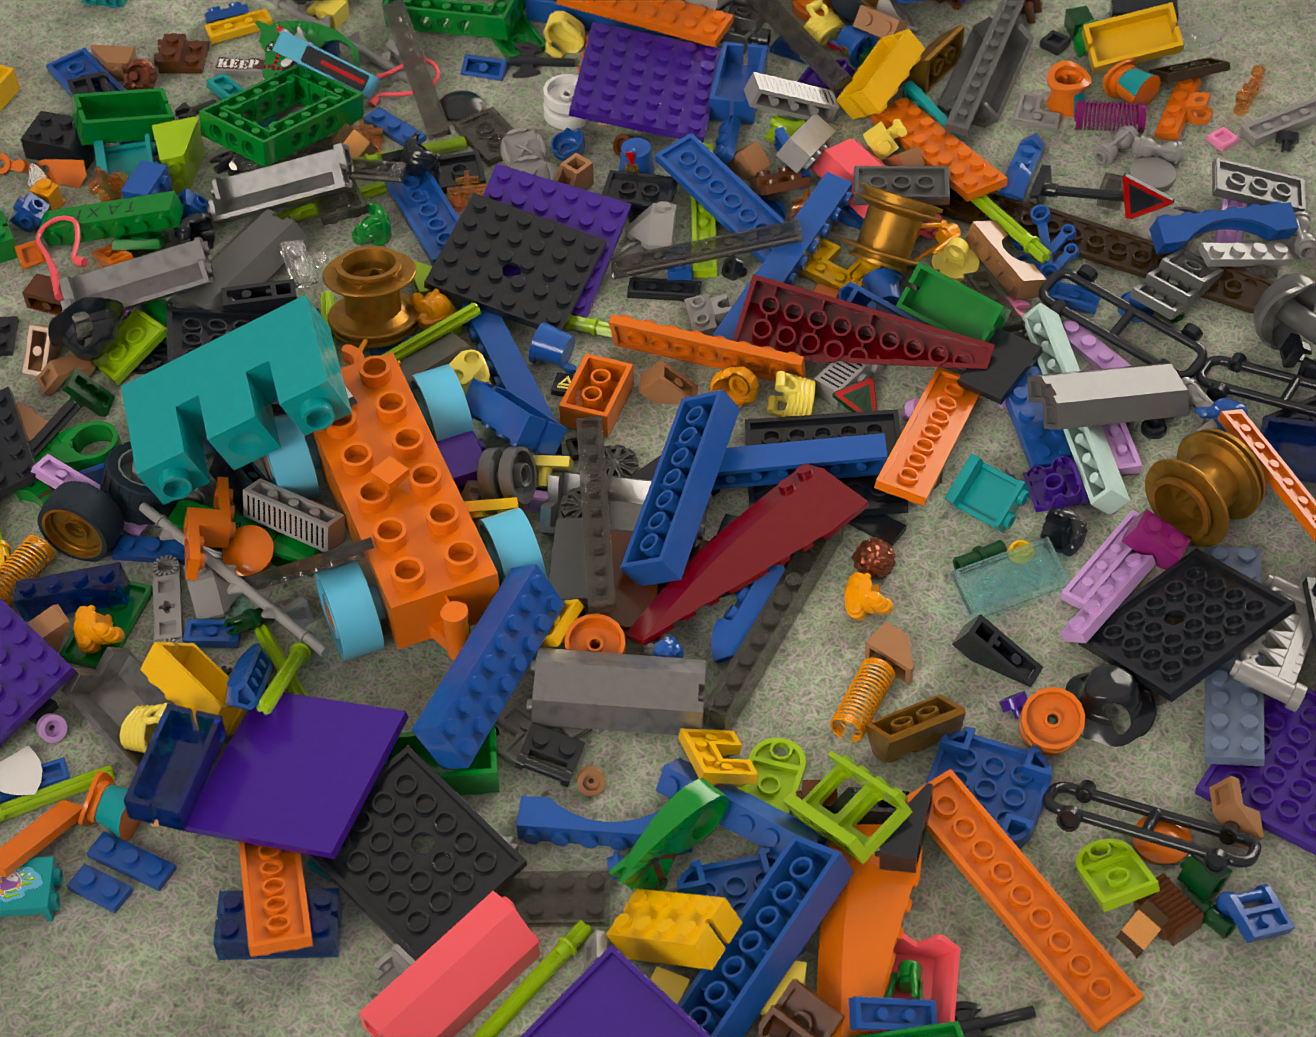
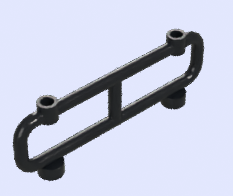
[1039,264,1207,379]
[1196,352,1316,418]
[1042,780,1261,875]

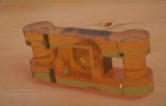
[1233,65,1266,116]

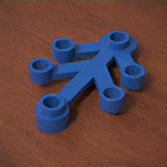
[1013,204,1079,281]

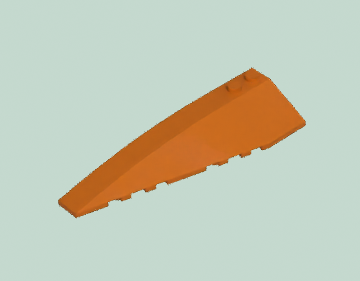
[817,824,923,1037]

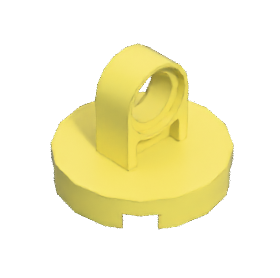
[931,237,980,282]

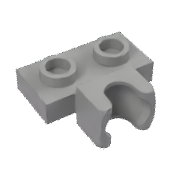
[684,293,731,336]

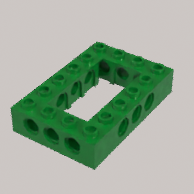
[382,0,526,40]
[199,64,364,167]

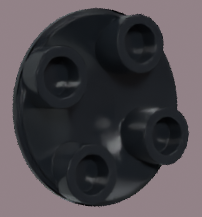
[438,90,483,121]

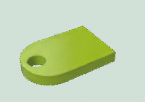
[738,737,806,815]
[1076,839,1160,912]

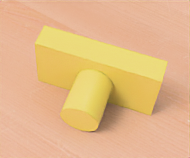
[533,455,574,489]

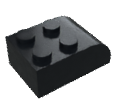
[20,111,106,170]

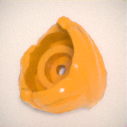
[409,288,457,330]
[710,366,759,408]
[844,572,894,621]
[73,605,125,654]

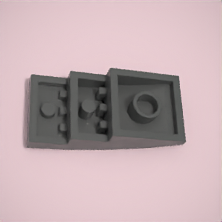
[697,0,771,54]
[1129,248,1224,320]

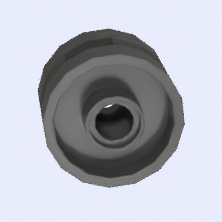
[477,446,537,504]

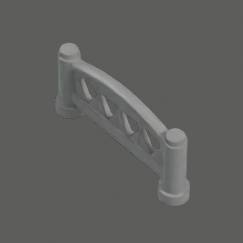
[1229,574,1312,712]

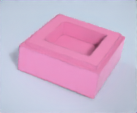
[1206,127,1240,152]

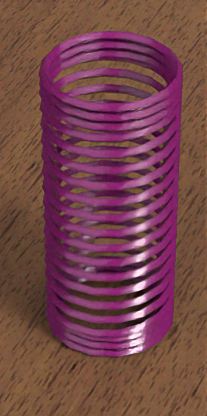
[1074,100,1147,133]

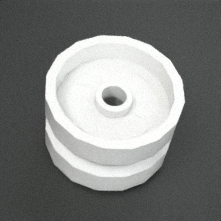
[543,74,590,130]

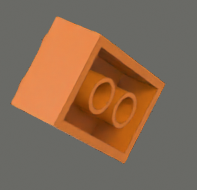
[559,353,634,438]

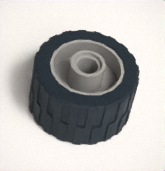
[100,441,179,525]

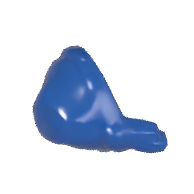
[1194,398,1248,433]

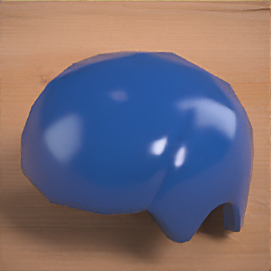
[550,128,585,161]

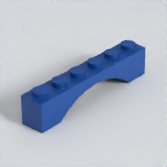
[1149,201,1299,255]
[516,796,693,855]

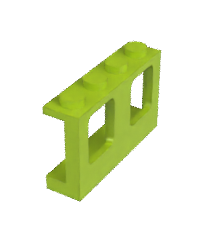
[783,750,913,864]

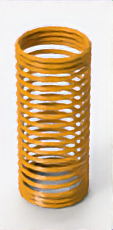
[0,535,55,607]
[830,658,895,742]

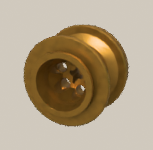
[839,182,943,274]
[322,246,420,348]
[1145,428,1266,547]

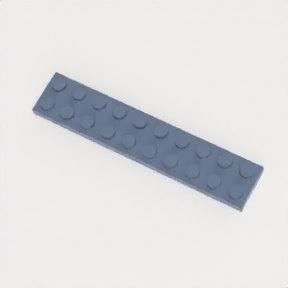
[1204,547,1265,766]

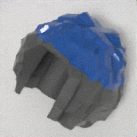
[639,633,684,658]

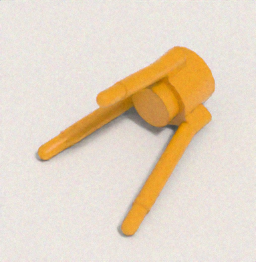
[914,220,961,261]

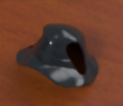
[48,297,124,361]
[1065,664,1156,747]

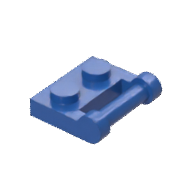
[1219,884,1295,943]

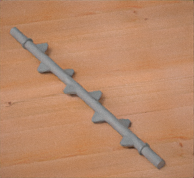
[267,0,429,89]
[139,502,329,657]

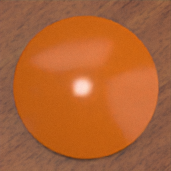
[222,525,274,576]
[1132,816,1192,864]

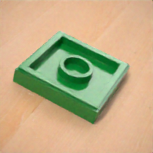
[112,231,169,250]

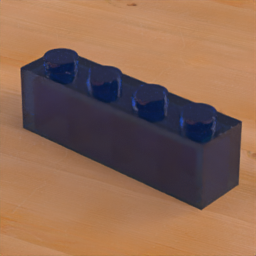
[13,562,131,621]

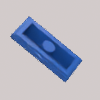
[460,54,510,81]

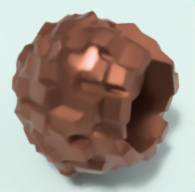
[122,59,158,90]
[851,537,896,580]

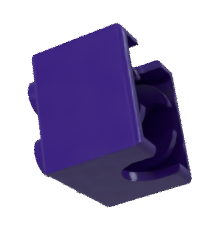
[436,431,486,495]

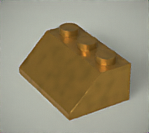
[903,25,965,95]
[865,694,966,763]

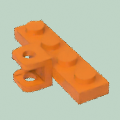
[1155,78,1213,140]

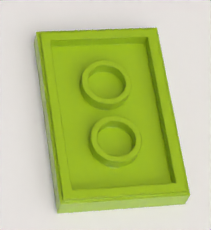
[93,308,167,386]

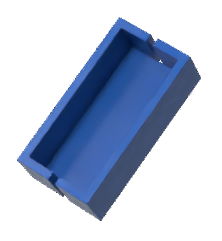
[709,42,768,124]
[465,378,568,456]

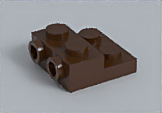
[154,33,210,74]
[750,166,811,196]

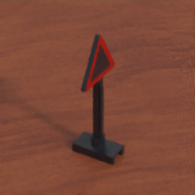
[1029,165,1175,219]

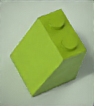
[152,116,205,193]

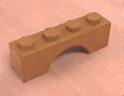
[554,153,594,190]
[965,220,1046,300]

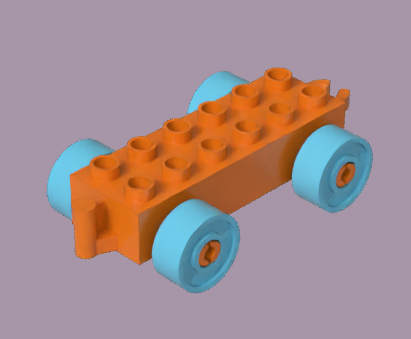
[261,344,547,662]

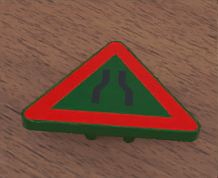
[832,377,877,412]

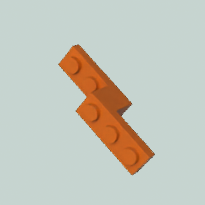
[184,477,236,581]

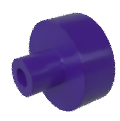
[999,691,1028,720]

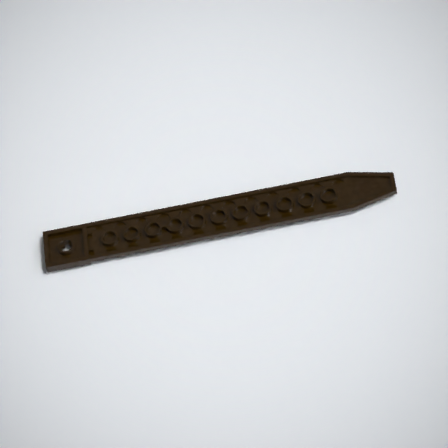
[932,188,1274,314]

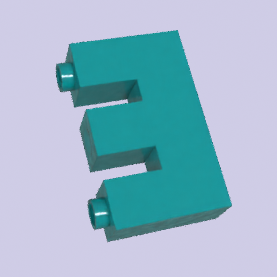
[121,295,352,505]

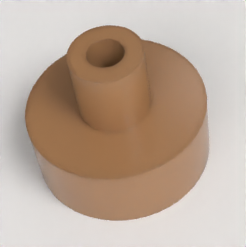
[576,765,606,797]

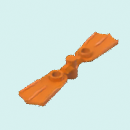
[0,153,88,188]

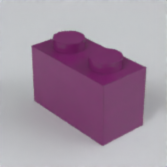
[1121,509,1191,570]

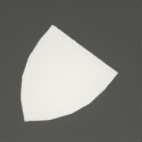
[0,746,42,795]

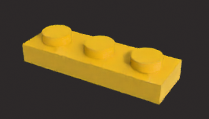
[204,8,273,44]

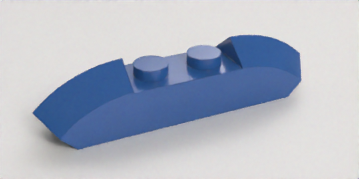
[1000,132,1046,201]
[838,282,930,326]
[711,564,785,664]
[225,643,274,710]

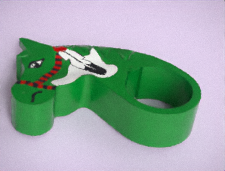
[255,21,360,80]

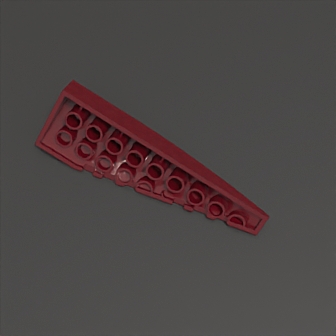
[732,274,995,369]
[625,463,869,645]

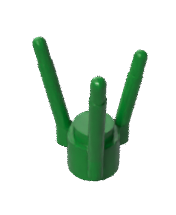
[884,960,924,1000]

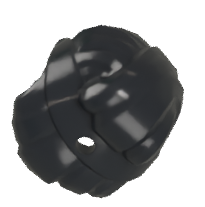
[400,132,441,177]
[173,213,215,249]
[1040,507,1088,557]

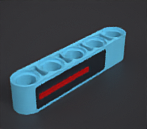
[273,30,380,99]

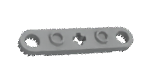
[152,555,183,644]

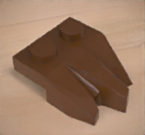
[758,978,846,1037]

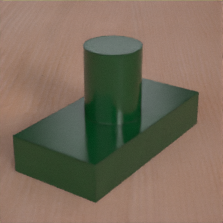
[62,368,116,417]

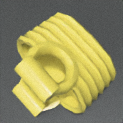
[798,0,846,49]
[544,11,585,58]
[449,349,491,395]
[767,371,815,417]
[120,703,183,758]

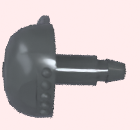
[1253,273,1316,350]

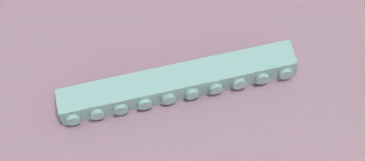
[1022,303,1130,514]

